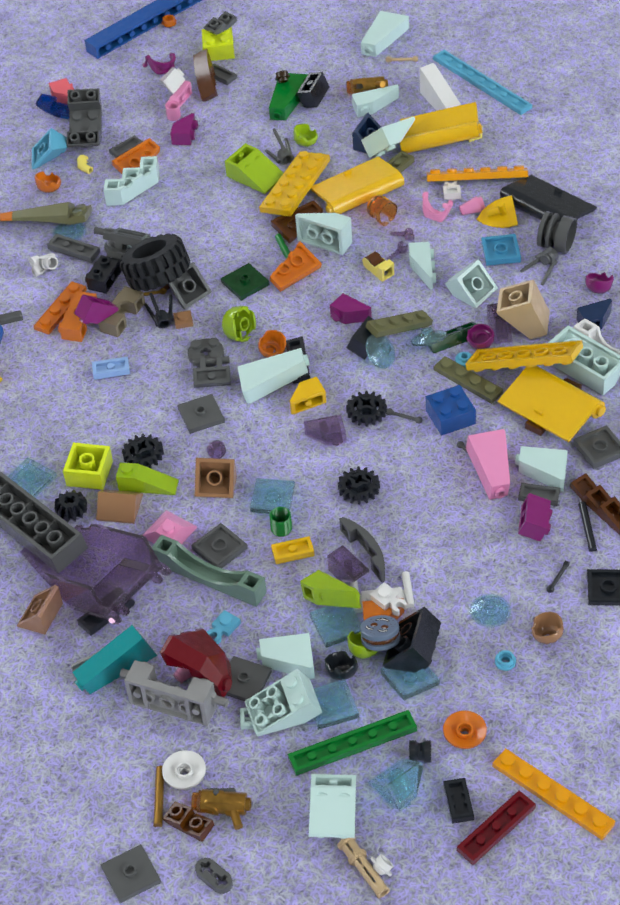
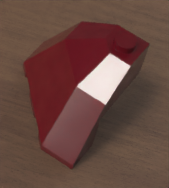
[160,628,232,698]

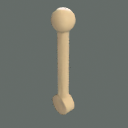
[386,56,418,62]

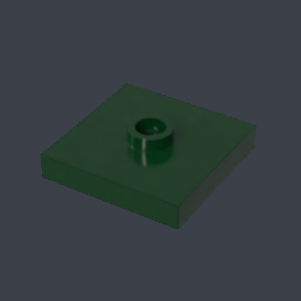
[221,263,270,301]

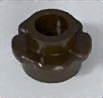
[275,70,290,83]

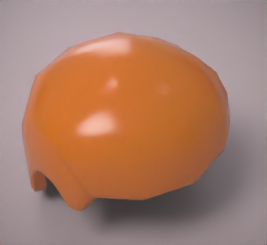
[34,171,61,193]
[258,330,286,358]

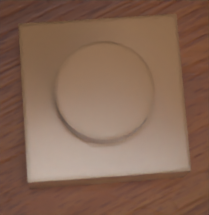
[173,310,193,329]

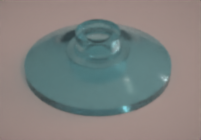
[53,223,86,240]
[411,327,447,346]
[366,334,395,369]
[470,594,511,628]

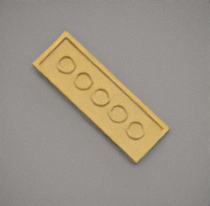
[259,151,330,217]
[465,340,583,372]

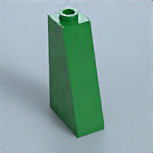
[269,73,308,121]

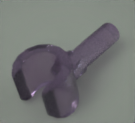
[391,228,414,241]
[387,241,408,260]

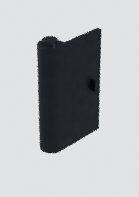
[500,175,597,220]

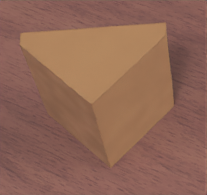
[195,458,237,498]
[96,489,143,524]
[17,585,63,634]

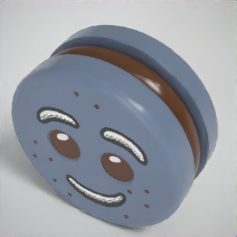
[360,615,400,651]

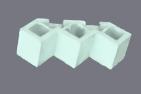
[104,156,160,206]

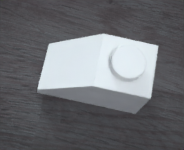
[159,67,185,94]

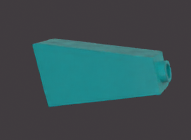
[72,625,157,694]

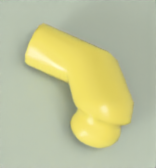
[77,154,93,174]

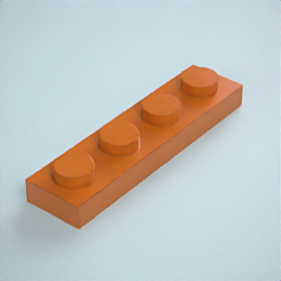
[34,281,87,335]

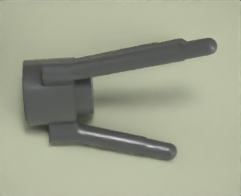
[265,128,294,165]
[520,247,558,285]

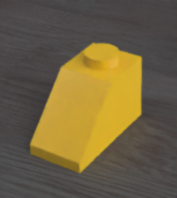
[290,376,326,415]

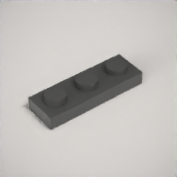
[47,234,100,263]

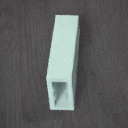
[361,11,409,57]
[238,348,310,404]

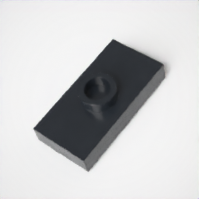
[443,778,474,824]

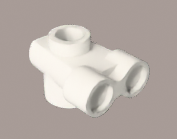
[29,253,58,277]

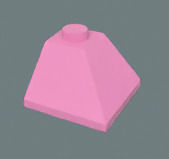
[142,510,197,544]

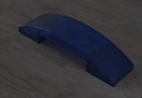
[36,93,70,119]

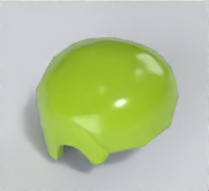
[293,124,318,147]
[347,631,378,659]

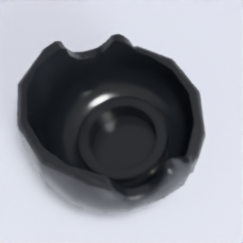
[324,651,358,680]

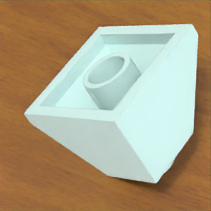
[445,259,498,308]

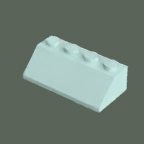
[548,325,620,395]

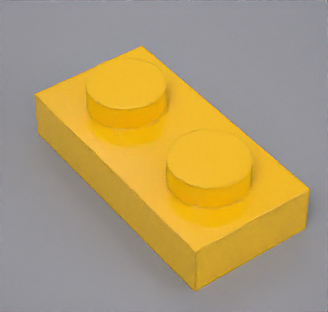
[271,536,315,565]

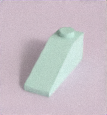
[352,84,399,117]

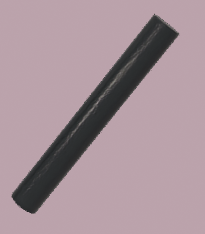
[578,501,597,552]

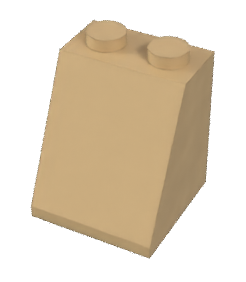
[497,279,550,339]

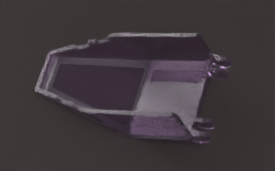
[20,524,171,625]

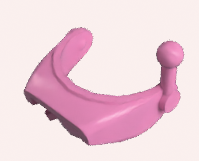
[422,192,453,222]

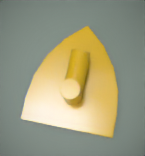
[476,195,518,228]

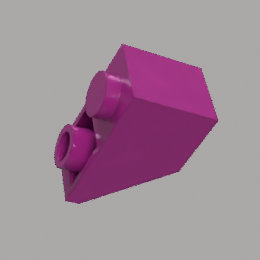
[170,113,198,146]

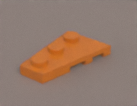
[112,138,160,174]
[270,241,322,292]

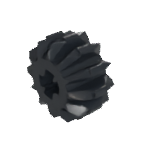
[54,490,87,523]

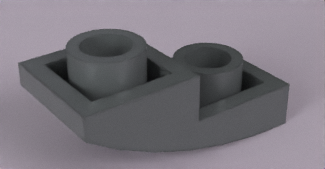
[204,11,238,35]

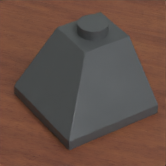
[168,262,212,310]

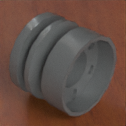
[537,211,577,253]

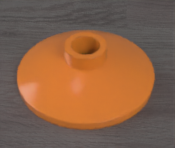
[443,710,487,749]

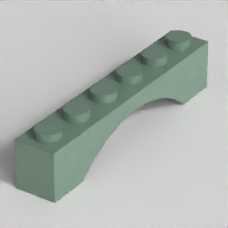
[151,534,267,607]

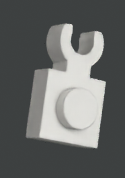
[443,180,461,201]
[370,582,407,616]

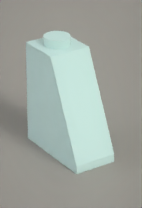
[515,446,568,491]
[256,633,315,679]

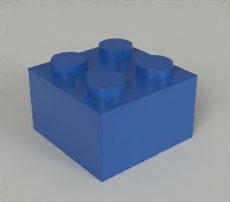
[425,385,476,436]

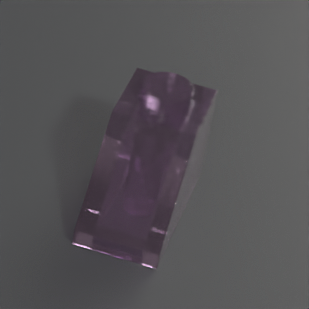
[487,303,512,344]
[304,414,346,446]
[327,545,369,583]

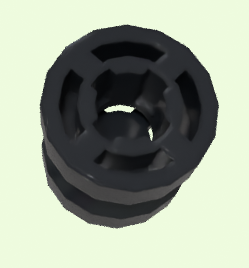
[409,740,431,763]

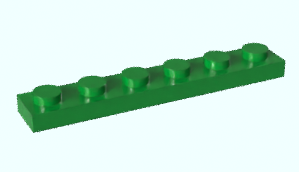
[288,710,417,776]

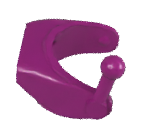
[142,53,176,74]

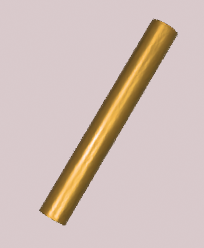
[153,766,164,827]

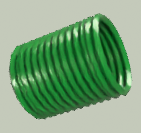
[269,506,292,537]

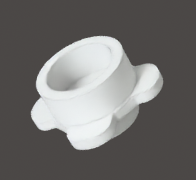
[370,854,394,876]

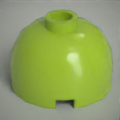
[222,306,256,342]

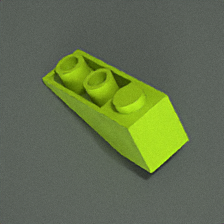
[300,570,361,608]

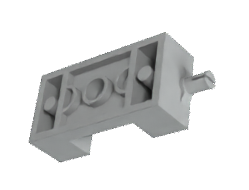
[120,660,229,726]

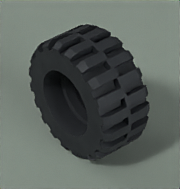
[119,234,190,291]

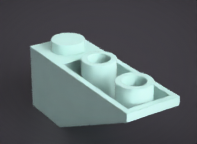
[409,242,436,290]

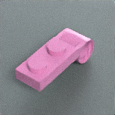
[165,80,192,121]

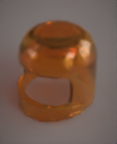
[367,195,397,226]

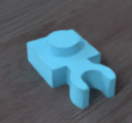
[207,610,241,644]

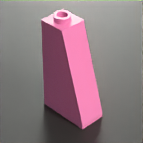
[466,429,510,500]

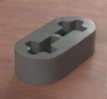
[195,858,233,894]

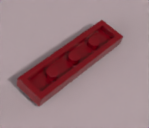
[457,790,536,865]

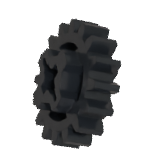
[346,391,387,427]
[122,434,164,468]
[338,466,380,505]

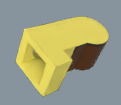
[362,251,394,282]

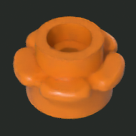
[162,15,176,27]

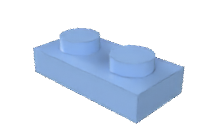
[92,357,130,380]

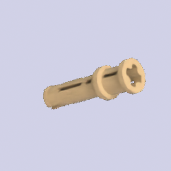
[337,837,390,899]

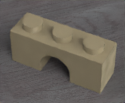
[98,286,145,337]

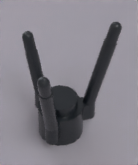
[144,293,174,329]

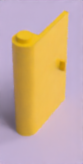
[400,102,483,153]
[310,156,405,214]
[497,365,606,443]

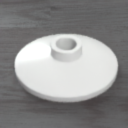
[162,750,206,790]

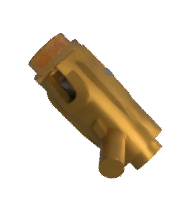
[346,76,388,95]
[191,788,251,830]

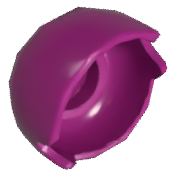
[585,272,614,294]
[466,323,494,349]

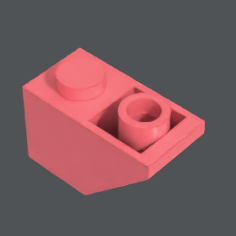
[49,78,74,106]

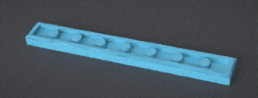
[433,50,532,115]

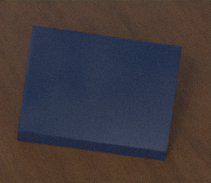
[352,113,381,154]

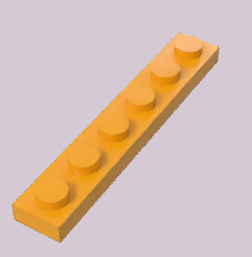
[427,165,528,182]
[492,748,616,840]

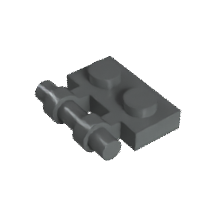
[193,355,231,388]

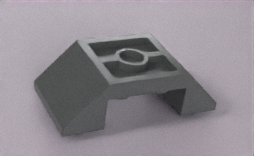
[67,88,102,147]

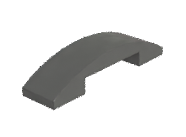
[339,517,385,583]

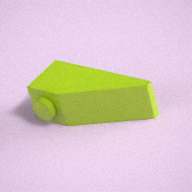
[116,462,179,495]

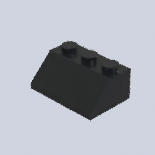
[382,606,441,673]

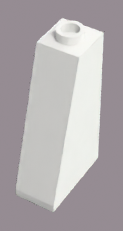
[420,63,461,111]

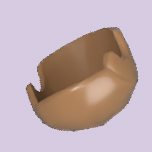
[531,611,564,644]

